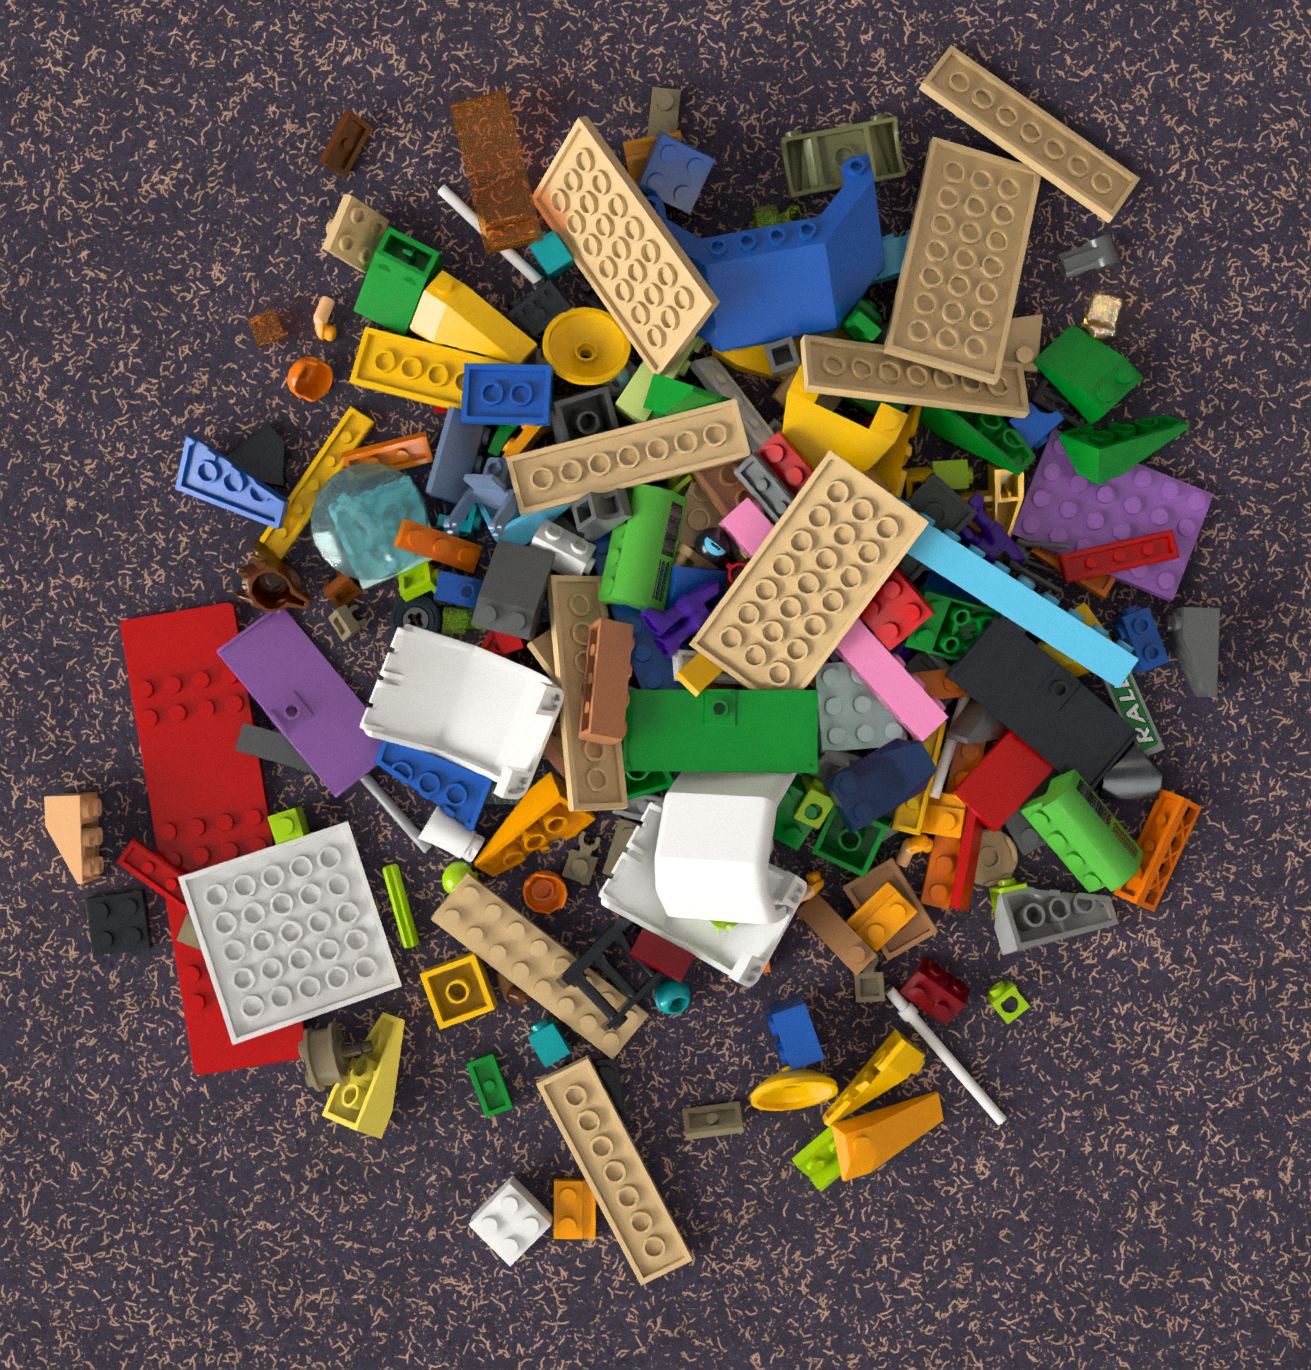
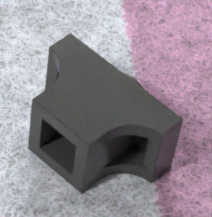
[571,488,633,542]

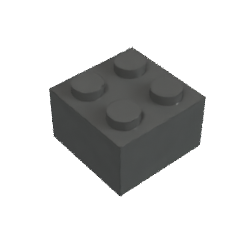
[550,384,619,444]

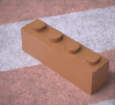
[578,618,635,746]

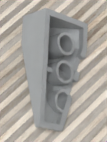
[994,887,1119,955]

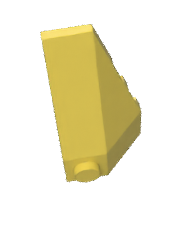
[322,1012,405,1139]

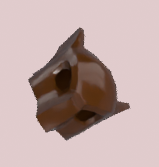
[234,538,315,612]

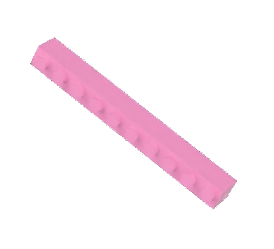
[718,497,949,742]

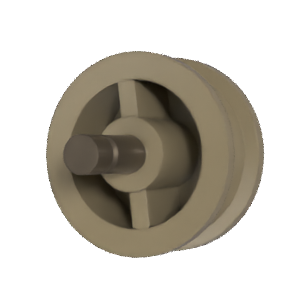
[298,1022,374,1092]

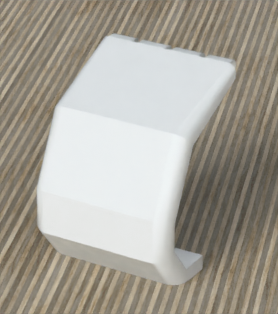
[359,624,564,799]
[654,772,797,924]
[598,801,807,987]

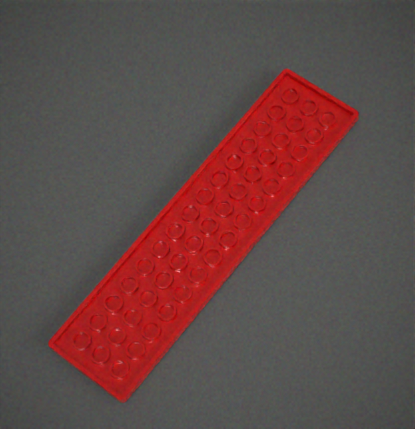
[120,603,306,1075]

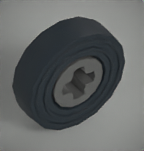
[390,595,443,634]

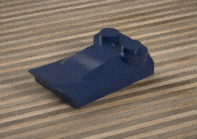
[821,738,937,833]

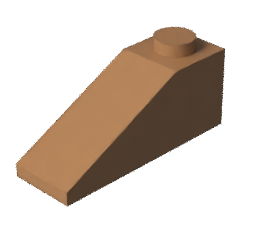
[796,893,878,976]

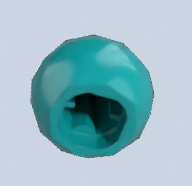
[654,978,691,1015]

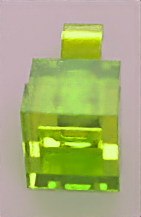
[751,204,800,229]
[441,607,488,635]

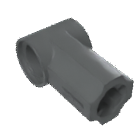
[1057,234,1120,280]

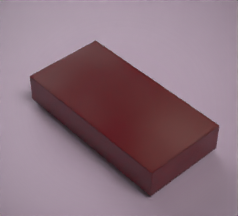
[629,928,695,983]

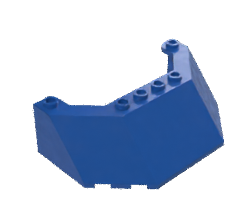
[645,153,885,352]

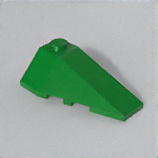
[919,407,1036,476]
[1059,415,1189,484]

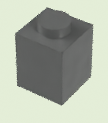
[763,336,801,379]

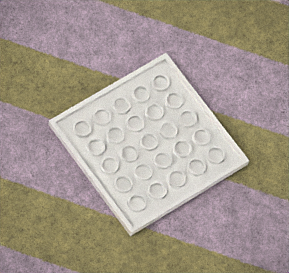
[178,821,402,1045]

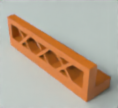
[1113,789,1202,912]

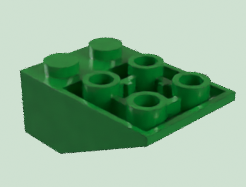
[353,226,444,337]
[901,582,1002,660]

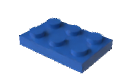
[461,363,554,426]

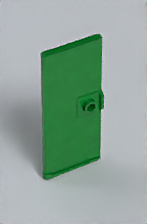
[623,689,820,774]

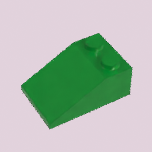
[1032,324,1143,425]

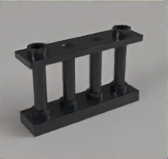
[555,915,663,1031]

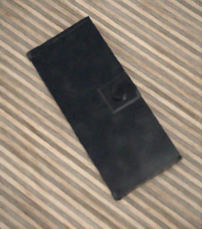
[945,613,1139,790]

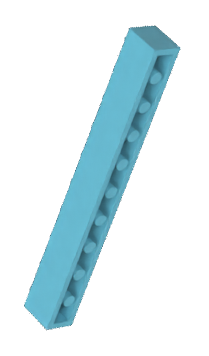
[896,496,1139,689]

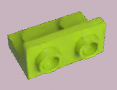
[792,1122,841,1191]

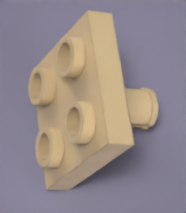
[322,194,390,273]

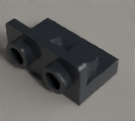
[505,277,573,339]

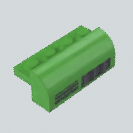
[597,484,687,611]
[1020,769,1144,893]

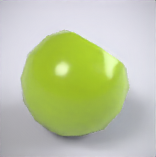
[442,861,478,894]

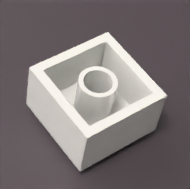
[469,1175,553,1266]

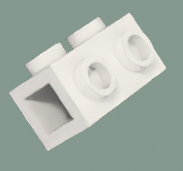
[530,519,597,576]

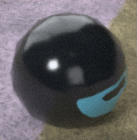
[694,527,731,565]

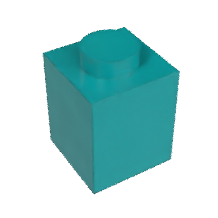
[529,230,574,279]
[528,1018,572,1068]

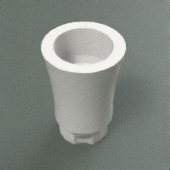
[418,806,485,863]

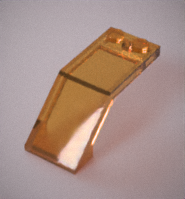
[449,90,543,255]

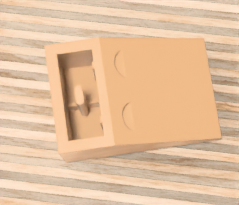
[44,792,104,884]

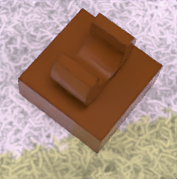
[322,570,363,608]

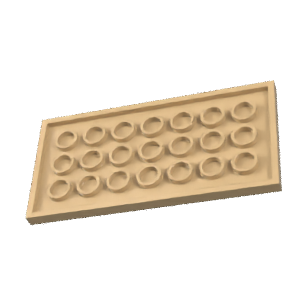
[531,116,720,376]
[883,137,1041,385]
[689,449,929,690]

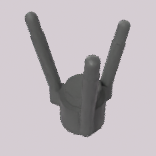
[1002,538,1070,594]

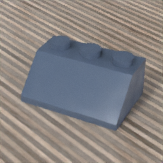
[425,406,492,504]

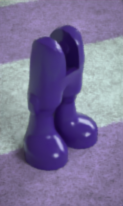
[958,491,1025,575]
[641,580,724,659]

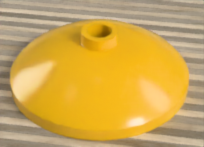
[542,307,631,385]
[750,1066,838,1111]

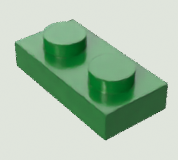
[466,1052,514,1118]

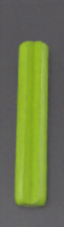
[382,864,419,948]

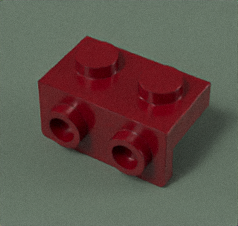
[899,956,970,1026]

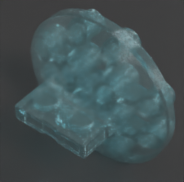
[311,463,429,580]

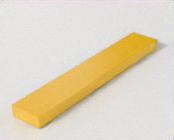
[259,406,375,560]

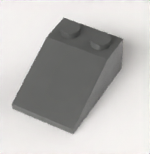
[471,539,556,640]
[1164,607,1220,697]

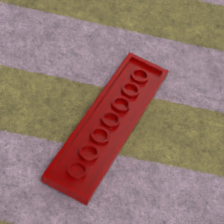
[757,431,936,651]

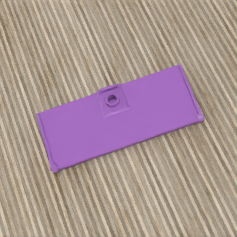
[216,608,382,798]

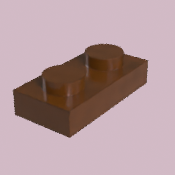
[319,110,373,178]

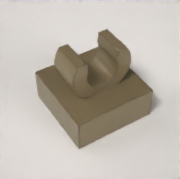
[328,604,367,642]

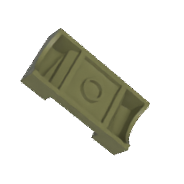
[780,113,906,199]

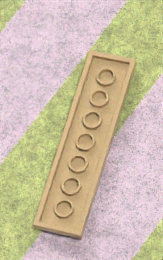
[919,45,1140,223]
[800,334,1030,419]
[506,398,751,516]
[547,575,628,812]
[431,872,649,1060]
[536,1055,693,1286]

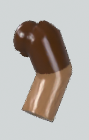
[496,972,533,1006]

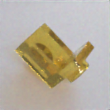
[1083,291,1123,339]

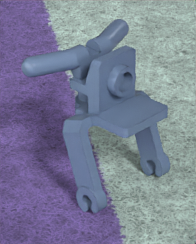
[443,457,518,537]

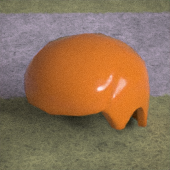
[287,356,334,402]
[522,870,568,915]

